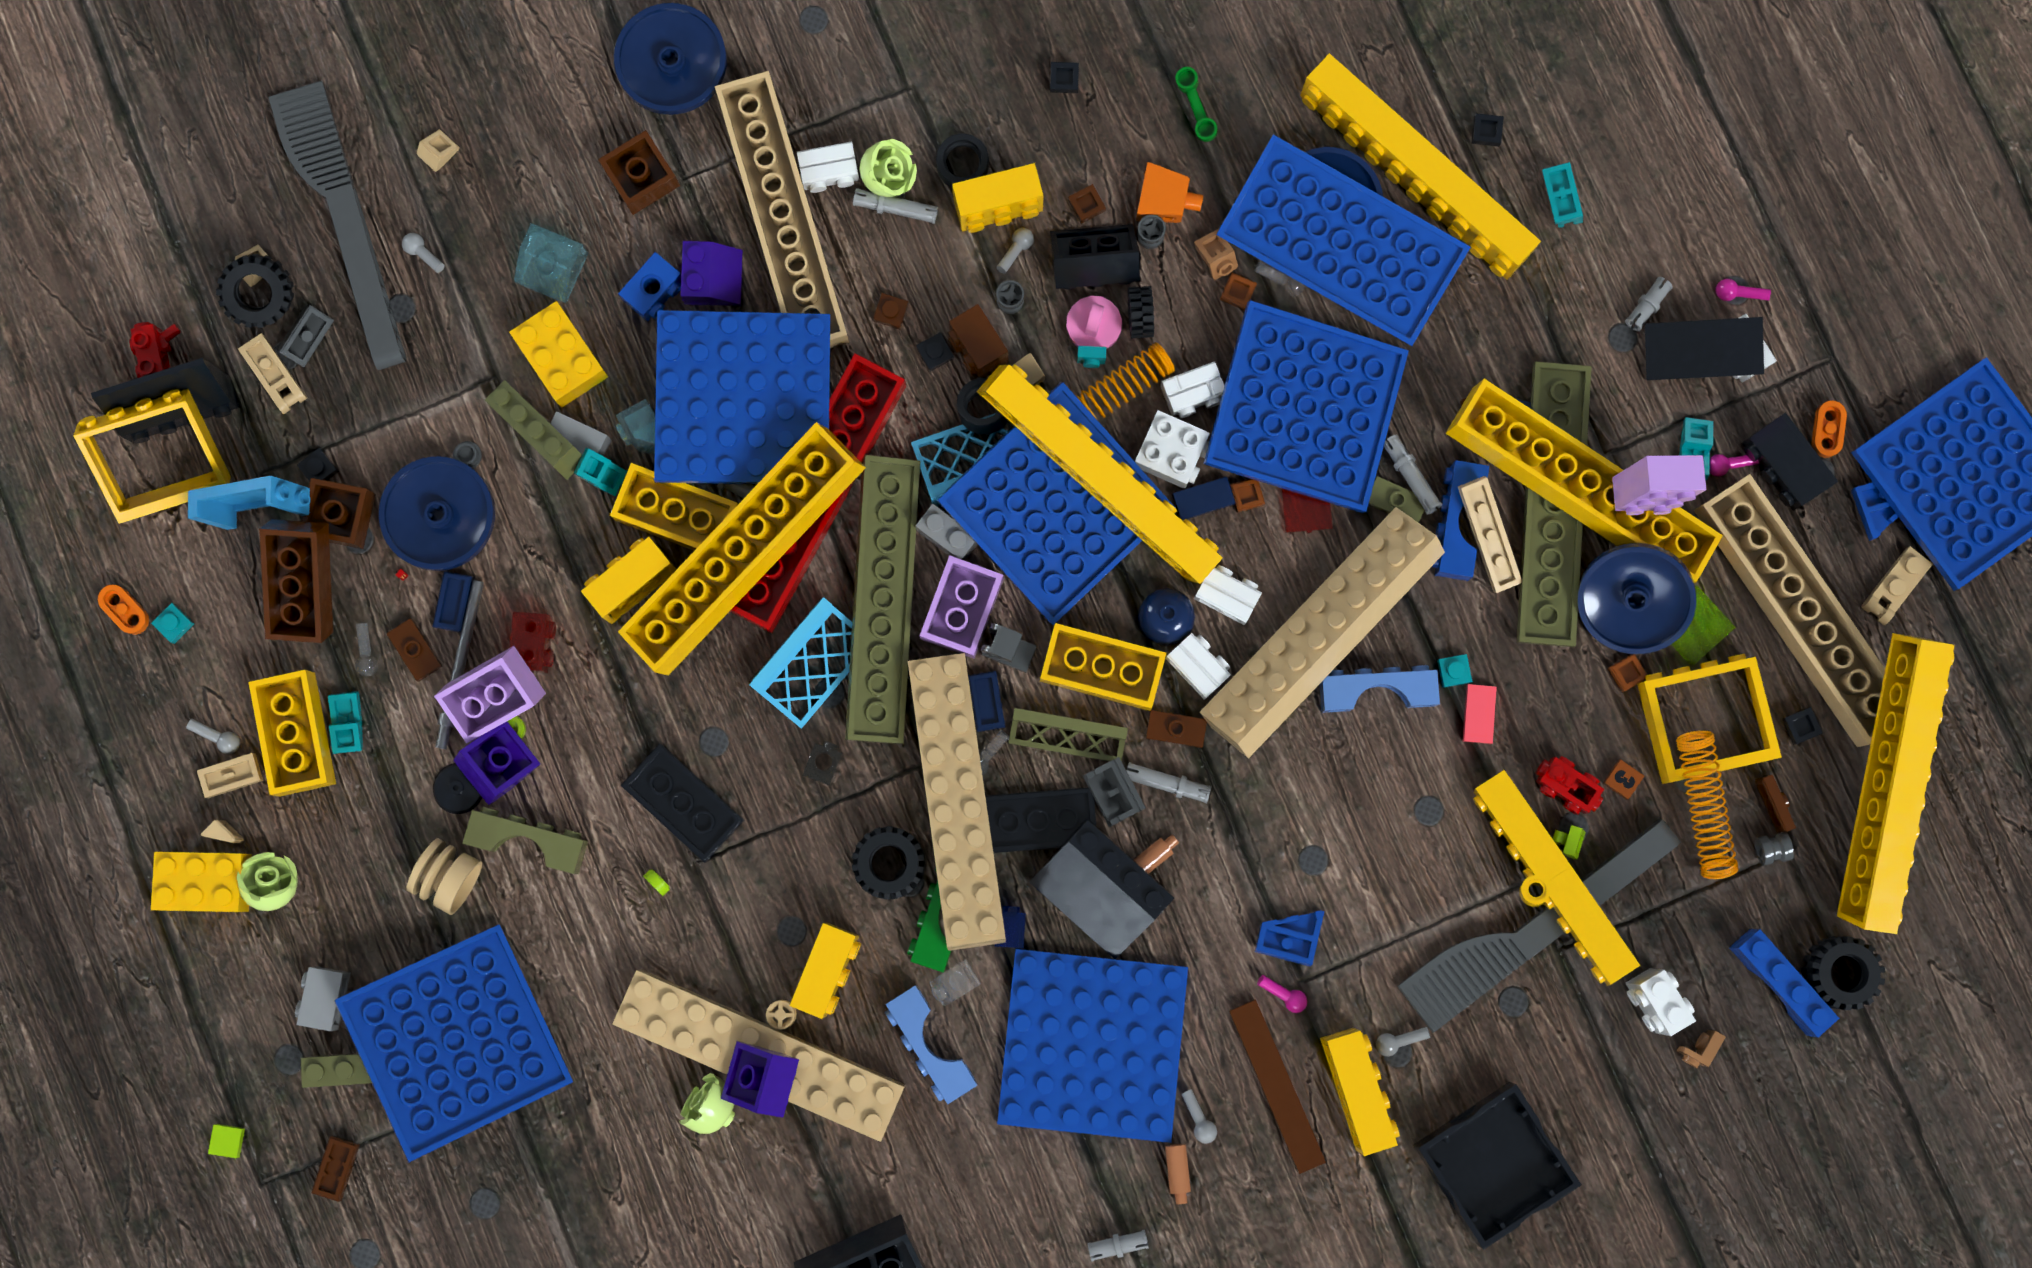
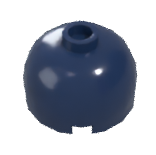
[1138,588,1195,646]

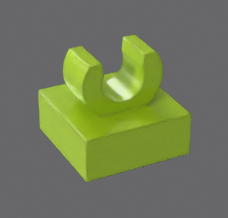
[1553,825,1586,860]

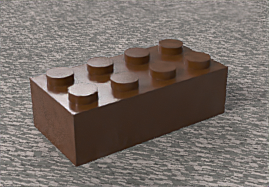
[259,519,333,643]

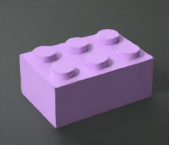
[1612,455,1706,515]
[920,555,1004,659]
[434,646,546,744]

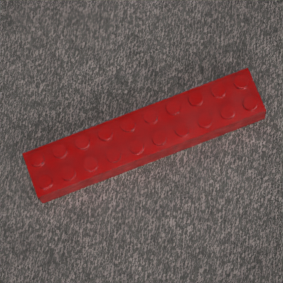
[730,353,906,634]

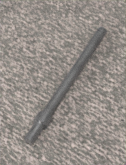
[435,580,484,749]

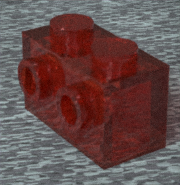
[510,612,556,674]

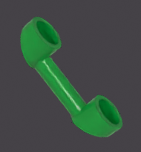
[1175,67,1218,142]

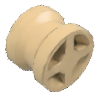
[766,999,797,1030]

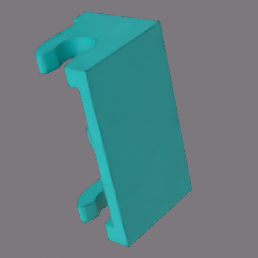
[1542,162,1583,228]

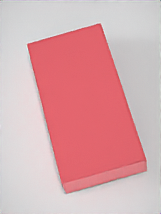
[1462,684,1497,744]

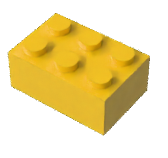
[952,163,1043,233]
[509,301,608,408]
[581,537,677,624]
[151,852,252,912]
[789,923,862,1019]

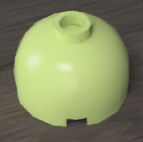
[859,139,917,197]
[237,852,298,911]
[680,1073,735,1134]

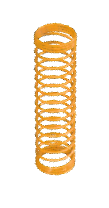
[1075,342,1175,419]
[1676,731,1739,879]

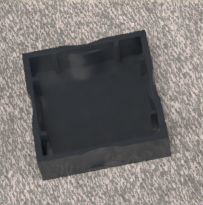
[1413,1082,1582,1250]

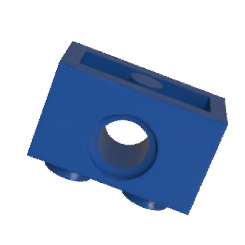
[618,252,681,322]

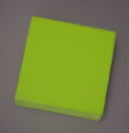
[208,1124,245,1158]

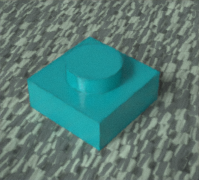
[1077,346,1107,368]
[151,603,195,644]
[1437,654,1473,688]

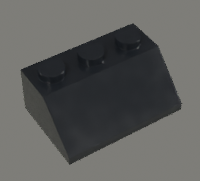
[1050,224,1140,290]
[1742,412,1839,511]

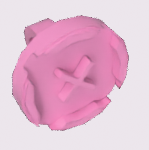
[1066,296,1122,348]

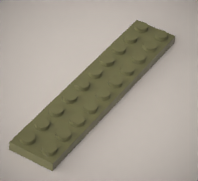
[1516,361,1592,647]
[845,455,920,744]

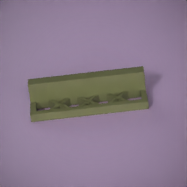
[1008,708,1128,762]

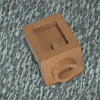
[1194,229,1238,280]
[1677,1030,1726,1068]

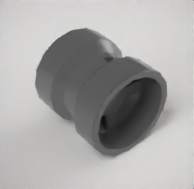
[1136,214,1166,249]
[996,280,1024,314]
[1755,832,1794,866]

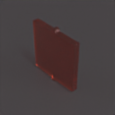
[1281,488,1333,534]

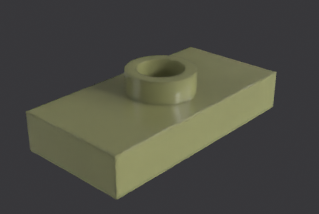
[1368,476,1424,523]

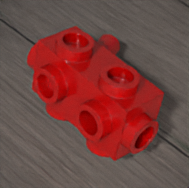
[129,322,181,378]
[1535,756,1604,815]

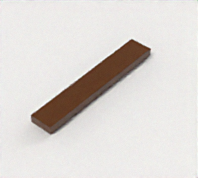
[1229,999,1326,1174]

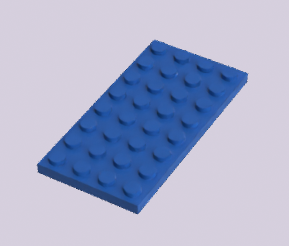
[1216,134,1471,346]

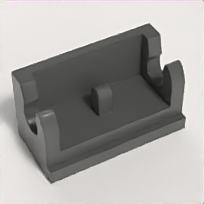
[1083,757,1146,827]

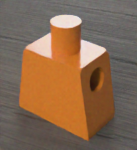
[1136,162,1204,223]

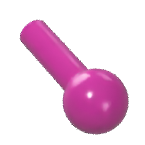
[1715,279,1771,301]
[1710,454,1759,477]
[1257,975,1308,1013]

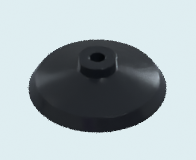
[433,763,482,814]

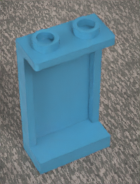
[188,476,310,530]

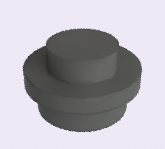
[453,441,482,469]

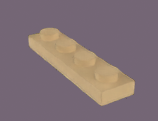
[1458,476,1522,593]

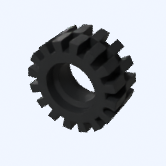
[1128,286,1154,339]

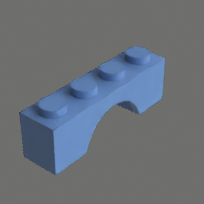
[1319,665,1440,713]
[885,985,978,1104]

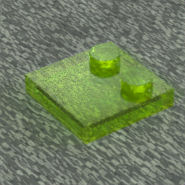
[1671,585,1736,666]

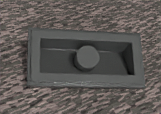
[276,304,334,367]

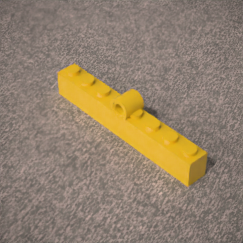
[1473,770,1640,986]

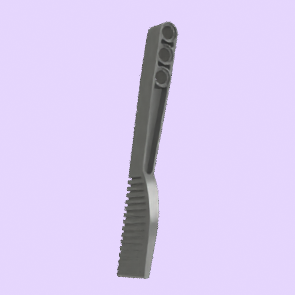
[268,80,406,370]
[1397,818,1681,1033]

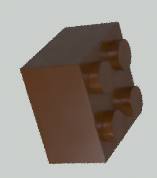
[598,130,680,215]
[947,304,1008,378]
[301,478,376,549]

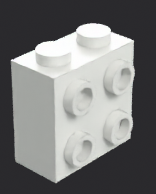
[1135,410,1210,489]
[1626,968,1696,1036]

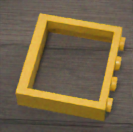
[73,389,231,524]
[1637,654,1782,784]

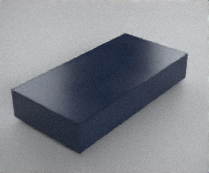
[1172,477,1235,520]
[432,571,474,633]
[968,671,1005,732]

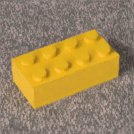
[610,463,738,551]
[1040,623,1166,711]
[248,670,336,797]
[1320,1028,1400,1156]

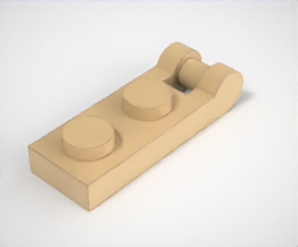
[238,333,308,414]
[1861,546,1933,625]

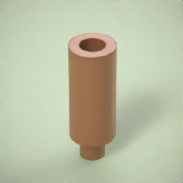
[1133,835,1179,873]
[1165,1144,1191,1204]

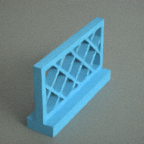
[911,413,1009,507]
[749,597,852,729]

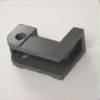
[981,623,1037,673]

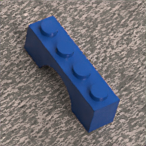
[1432,460,1489,581]
[1729,929,1840,1038]

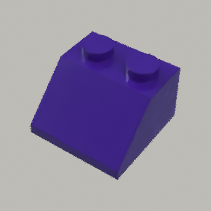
[681,241,743,306]
[453,721,540,806]
[721,1041,799,1118]

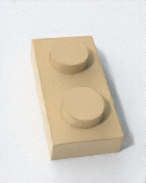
[197,753,264,798]

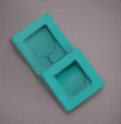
[1679,417,1713,481]
[574,448,627,496]
[328,691,363,754]

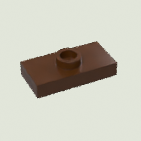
[386,618,443,682]
[1146,710,1207,748]
[1755,774,1796,833]
[311,1135,360,1202]

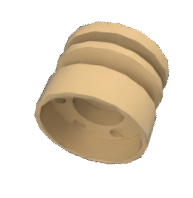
[407,838,482,915]

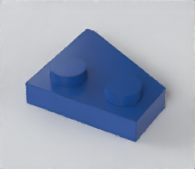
[1851,482,1898,541]
[1254,910,1325,967]

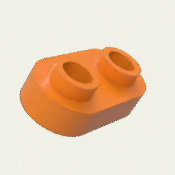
[1811,400,1847,458]
[98,585,149,635]

